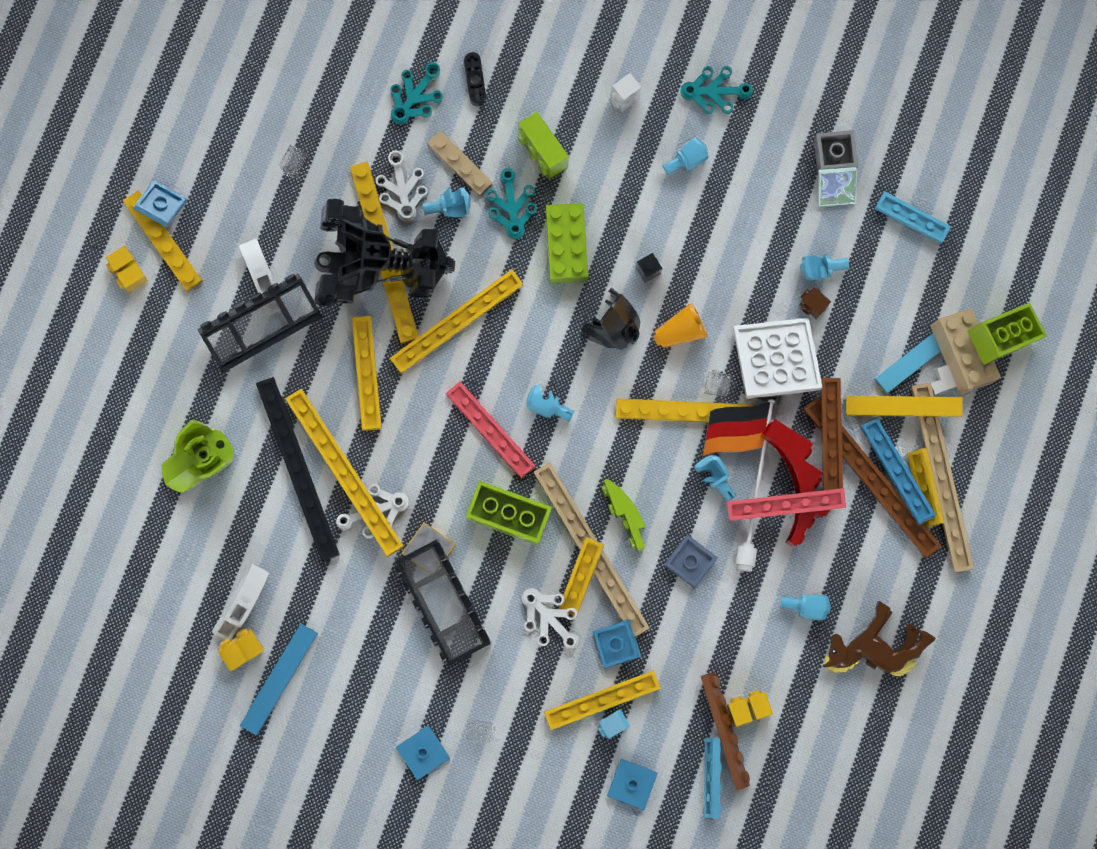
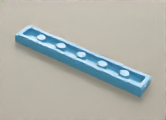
[860,418,936,525]
[240,624,318,736]

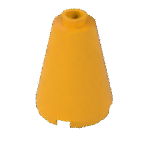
[653,303,708,348]

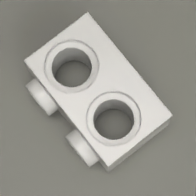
[610,73,642,112]

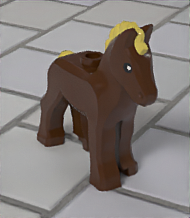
[822,601,936,676]

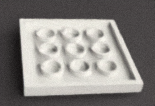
[733,318,822,399]

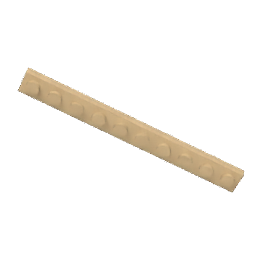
[911,382,974,573]
[533,462,649,637]

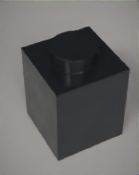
[635,253,663,283]

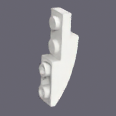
[239,239,281,316]
[212,563,269,640]

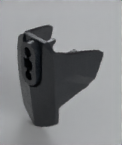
[580,288,641,350]

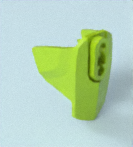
[161,420,234,493]

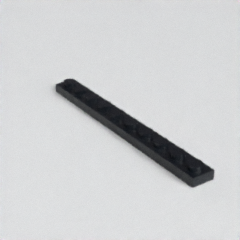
[256,377,340,562]

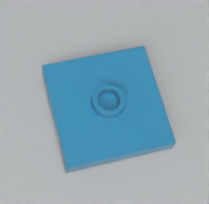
[134,180,187,228]
[593,619,642,669]
[396,725,450,780]
[607,759,658,810]

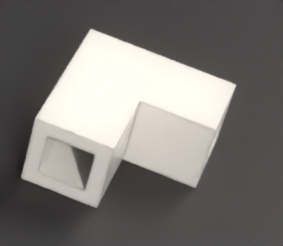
[931,365,957,396]

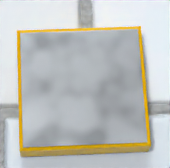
[401,522,456,575]

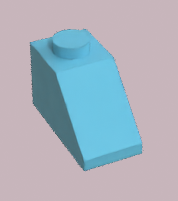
[597,709,630,739]

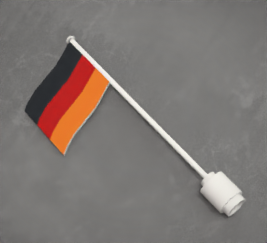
[703,399,775,572]

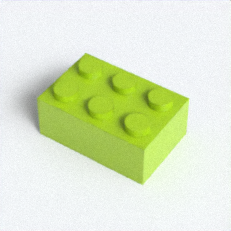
[517,111,569,180]

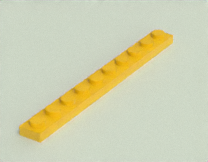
[350,161,419,344]
[285,388,404,558]

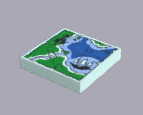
[818,167,857,207]

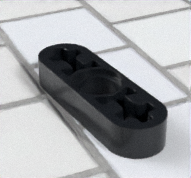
[464,52,486,106]

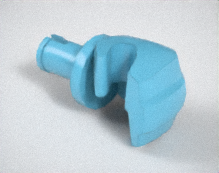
[662,137,709,175]
[422,187,471,218]
[800,255,849,281]
[526,384,575,422]
[694,455,737,502]
[780,594,831,621]

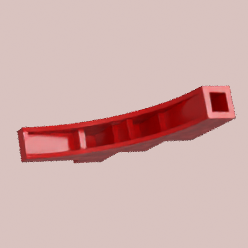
[760,419,830,547]

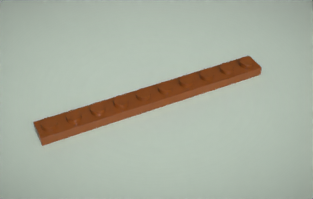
[803,397,941,558]

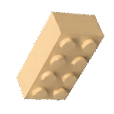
[930,308,1001,395]

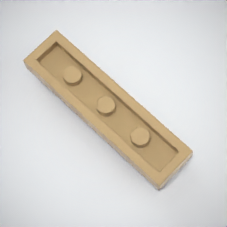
[427,131,493,197]

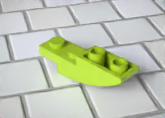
[601,479,646,552]

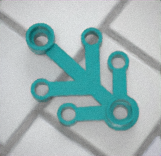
[390,62,443,124]
[680,66,753,114]
[486,168,537,240]

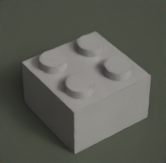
[814,130,858,173]

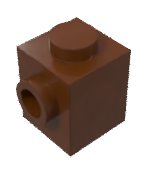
[799,287,831,319]

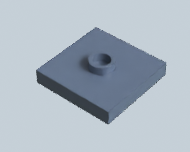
[664,534,718,589]

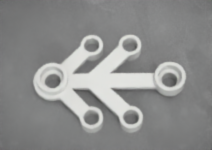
[376,150,428,222]
[336,484,409,539]
[522,588,580,649]

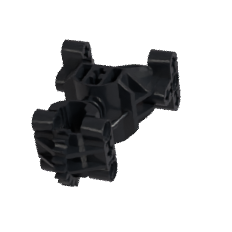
[314,199,455,306]

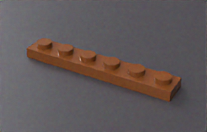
[821,378,843,491]
[701,672,750,790]

